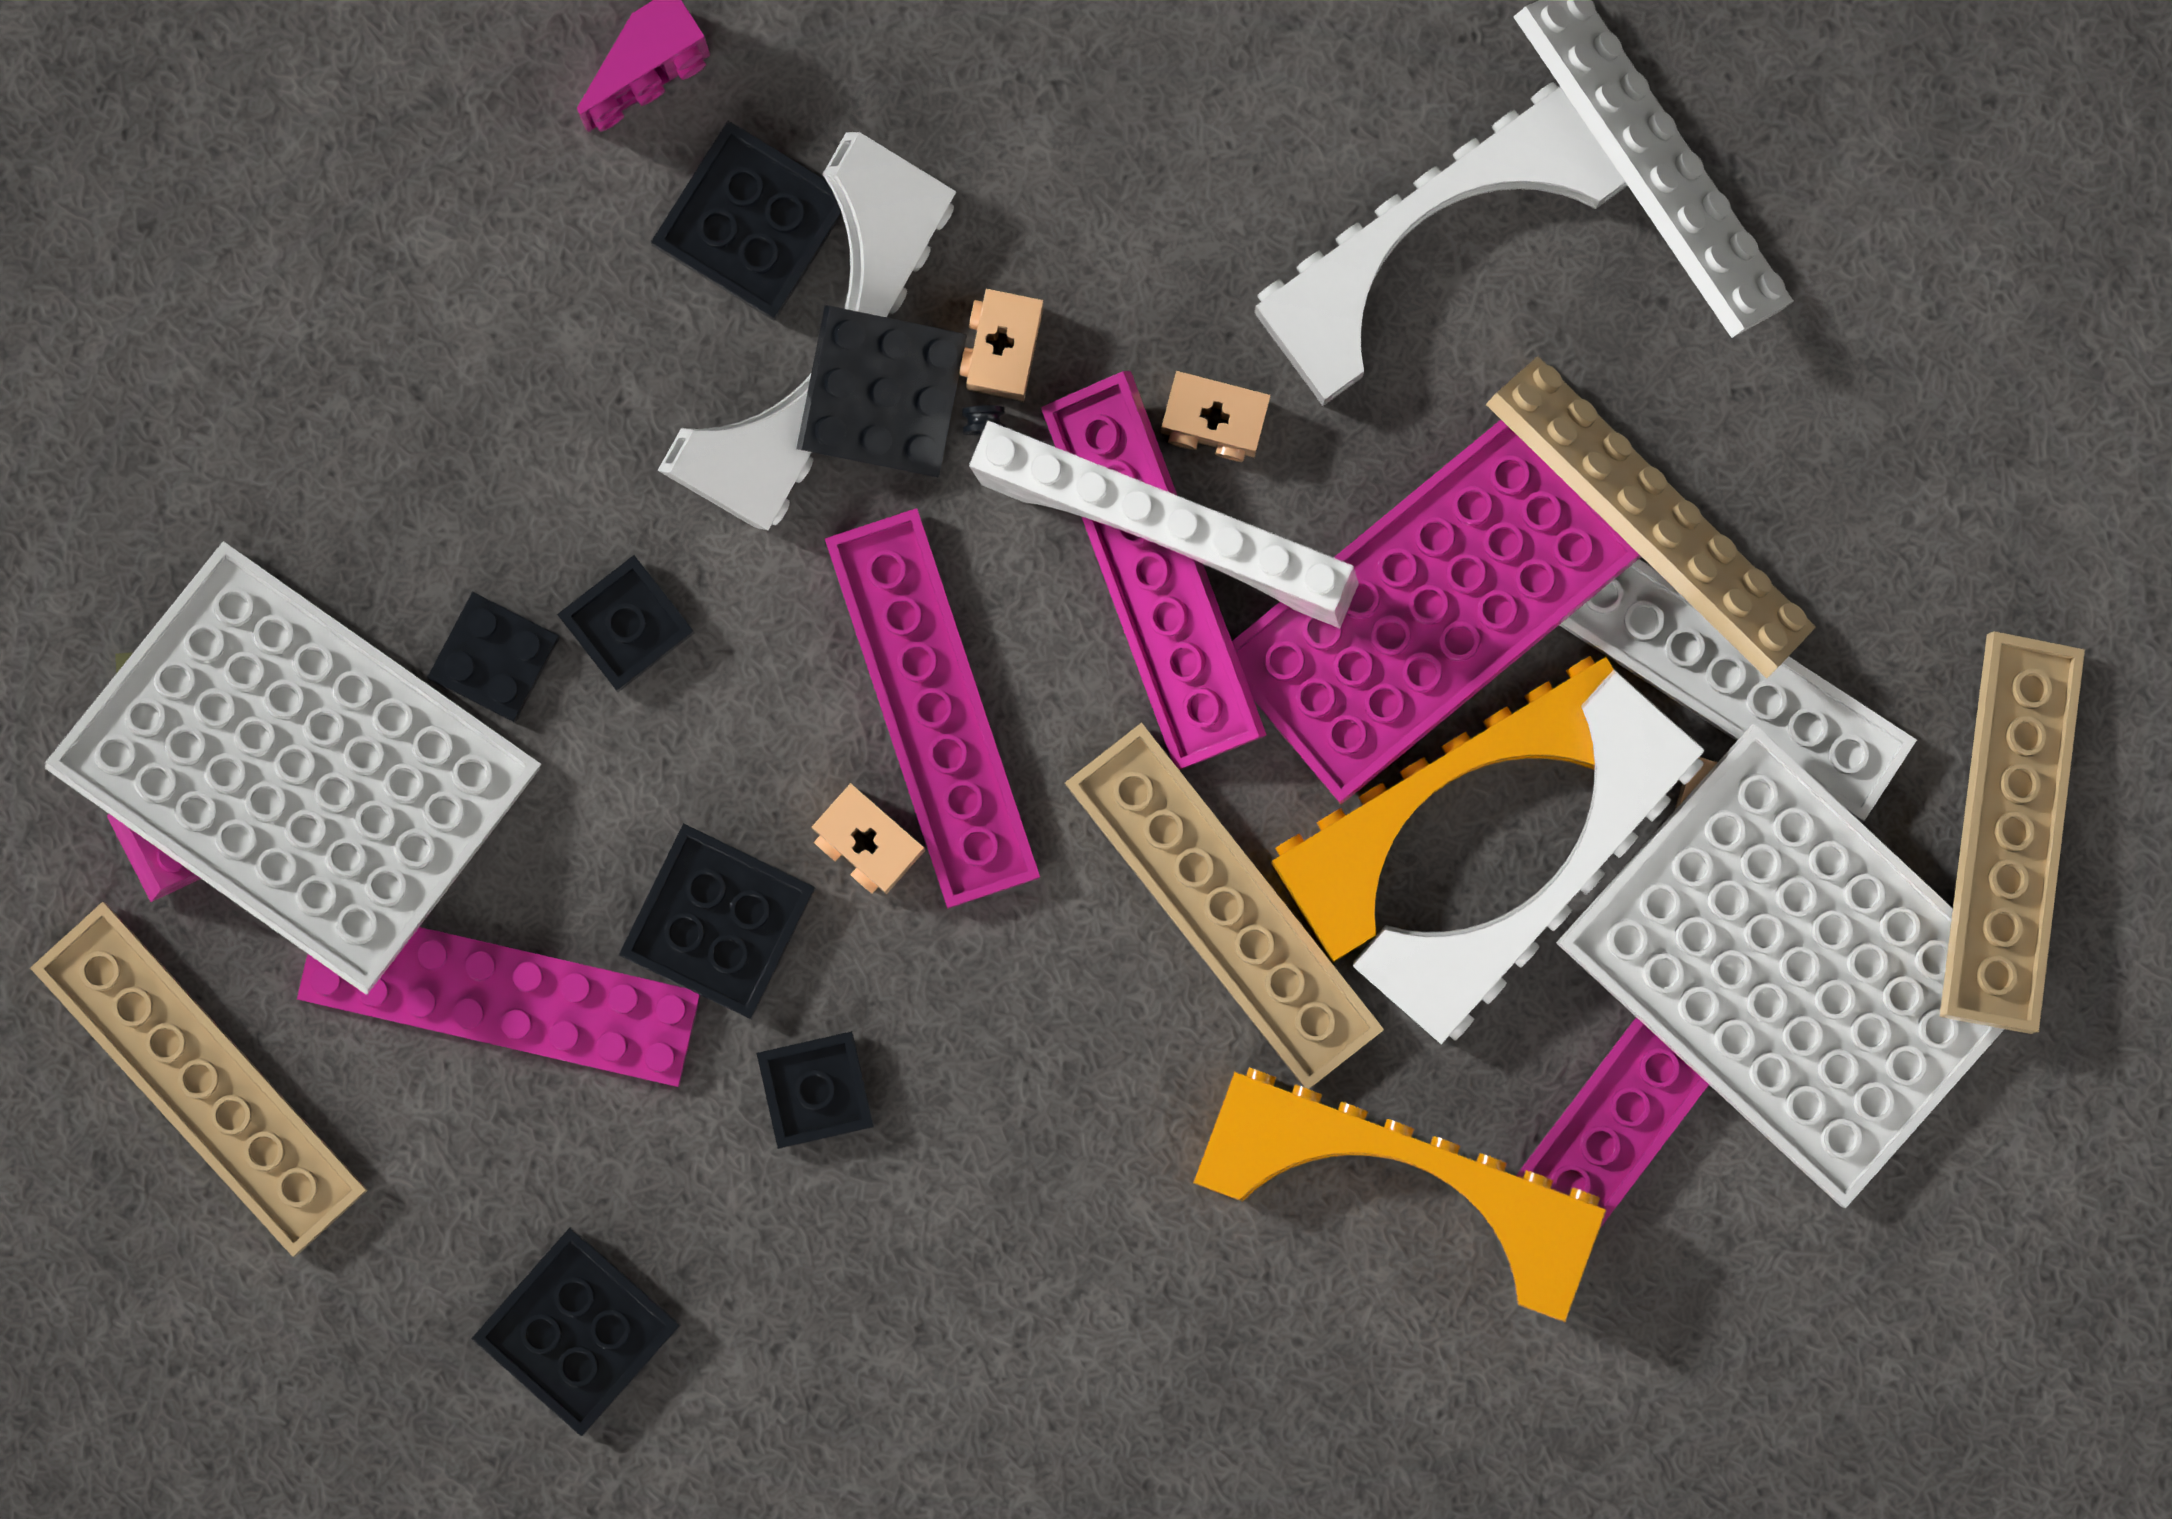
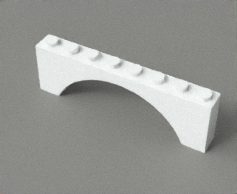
[1255,82,1628,406]
[657,132,956,530]
[969,421,1359,628]
[1353,670,1705,1044]

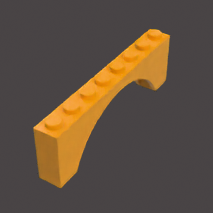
[1271,656,1614,963]
[1193,1067,1606,1323]

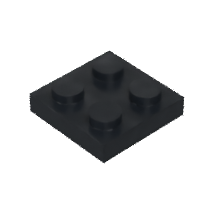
[557,555,695,692]
[427,591,560,723]
[756,1031,874,1149]

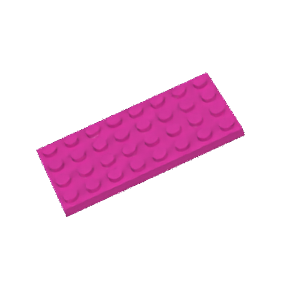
[1232,420,1642,805]

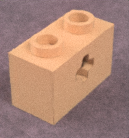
[959,289,1043,401]
[1161,371,1271,462]
[812,783,925,894]

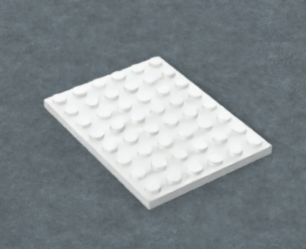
[45,541,541,995]
[1556,725,2004,1208]

